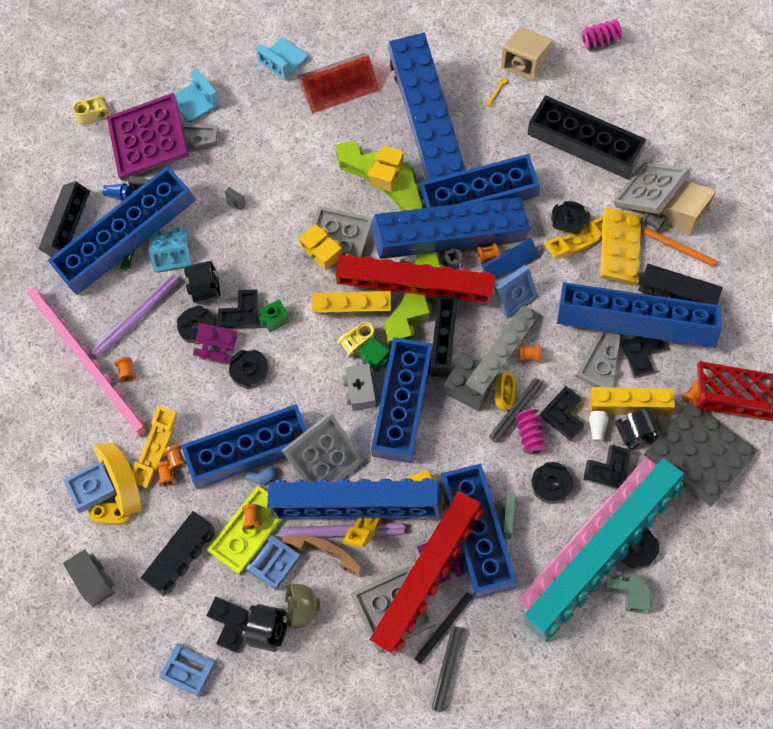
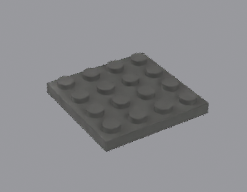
[644,401,758,507]

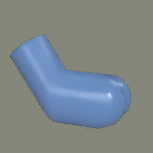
[246,466,276,485]

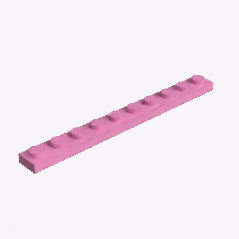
[27,287,146,437]
[517,457,656,610]

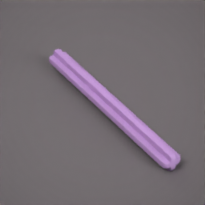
[90,275,180,359]
[281,522,405,539]

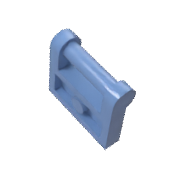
[246,535,301,591]
[159,643,217,697]

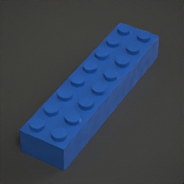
[388,32,466,181]
[47,166,196,295]
[371,197,531,259]
[557,282,721,348]
[267,478,441,519]

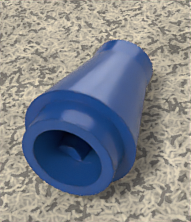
[103,183,132,201]

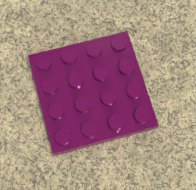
[107,93,189,181]

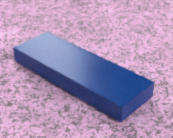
[481,238,538,280]

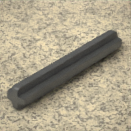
[489,378,543,443]
[431,626,463,712]

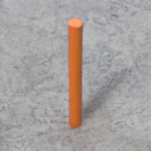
[644,228,717,267]

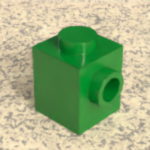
[258,299,290,332]
[359,337,390,372]

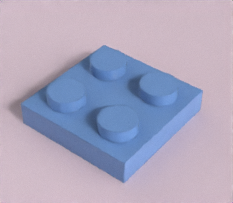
[494,265,538,318]
[64,462,117,514]

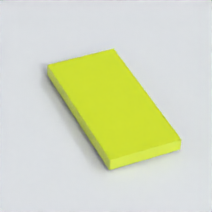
[207,485,283,575]

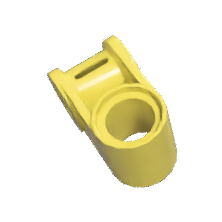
[73,95,110,124]
[337,322,375,358]

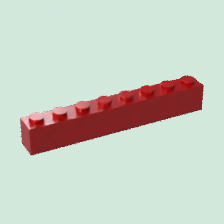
[336,254,495,304]
[369,491,483,656]

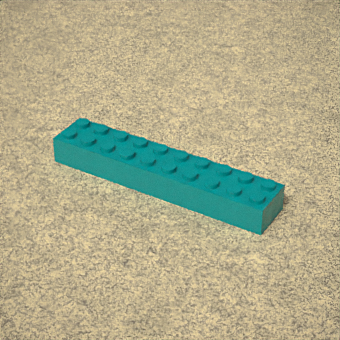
[524,458,684,643]

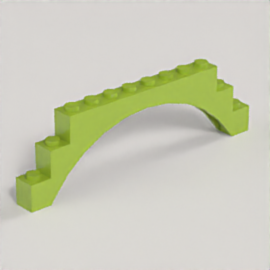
[335,140,443,348]

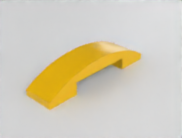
[544,216,603,259]
[132,405,177,488]
[93,442,141,516]
[343,518,383,548]

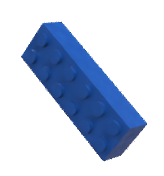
[420,154,540,208]
[371,337,433,463]
[181,404,307,489]
[441,463,517,599]

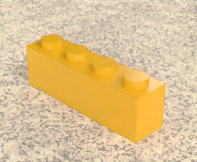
[312,291,391,313]
[589,387,675,416]

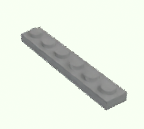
[466,305,539,395]

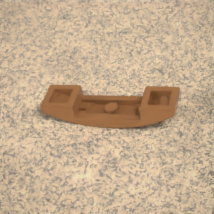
[282,535,362,577]

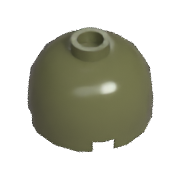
[285,584,320,627]

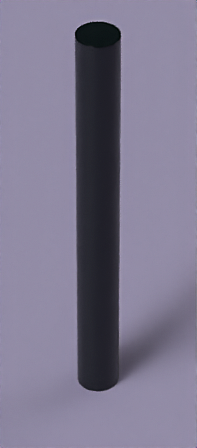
[414,592,473,664]

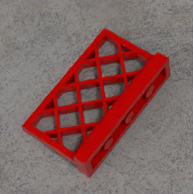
[696,361,773,421]

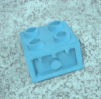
[256,37,308,80]
[175,69,220,123]
[149,228,192,272]

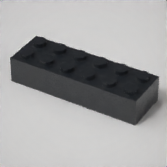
[527,95,646,179]

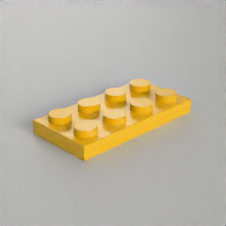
[600,207,641,286]

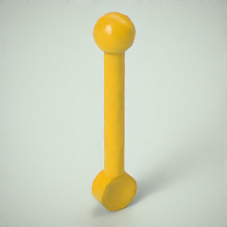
[486,78,507,107]

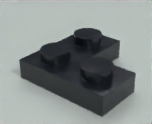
[218,289,258,329]
[621,336,666,379]
[540,386,584,441]
[583,445,631,489]
[206,596,249,653]

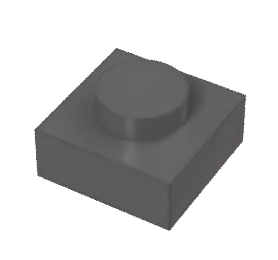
[225,187,246,210]

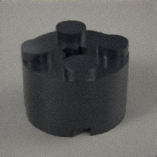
[184,261,221,303]
[615,407,663,449]
[242,604,287,652]

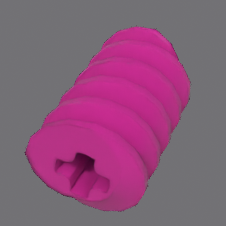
[582,19,622,50]
[515,409,549,455]

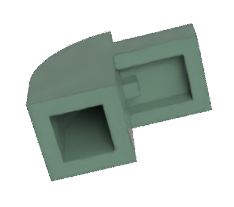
[605,573,650,614]

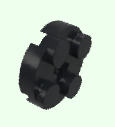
[551,201,590,234]
[177,305,216,344]
[229,349,269,389]
[531,462,573,504]
[620,529,659,569]

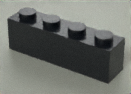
[38,181,90,257]
[638,263,723,305]
[430,295,458,378]
[140,511,215,597]

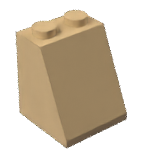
[501,27,553,81]
[658,181,716,236]

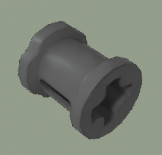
[641,212,667,232]
[444,248,462,269]

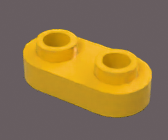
[495,371,516,411]
[88,502,131,525]

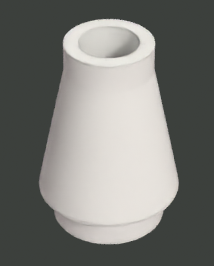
[589,411,609,441]

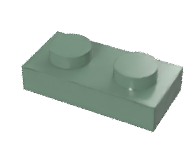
[500,492,515,539]

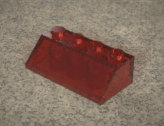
[297,53,379,113]

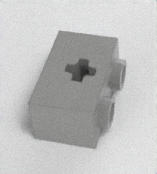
[343,364,376,411]

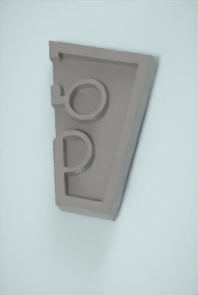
[182,124,219,152]
[575,330,620,387]

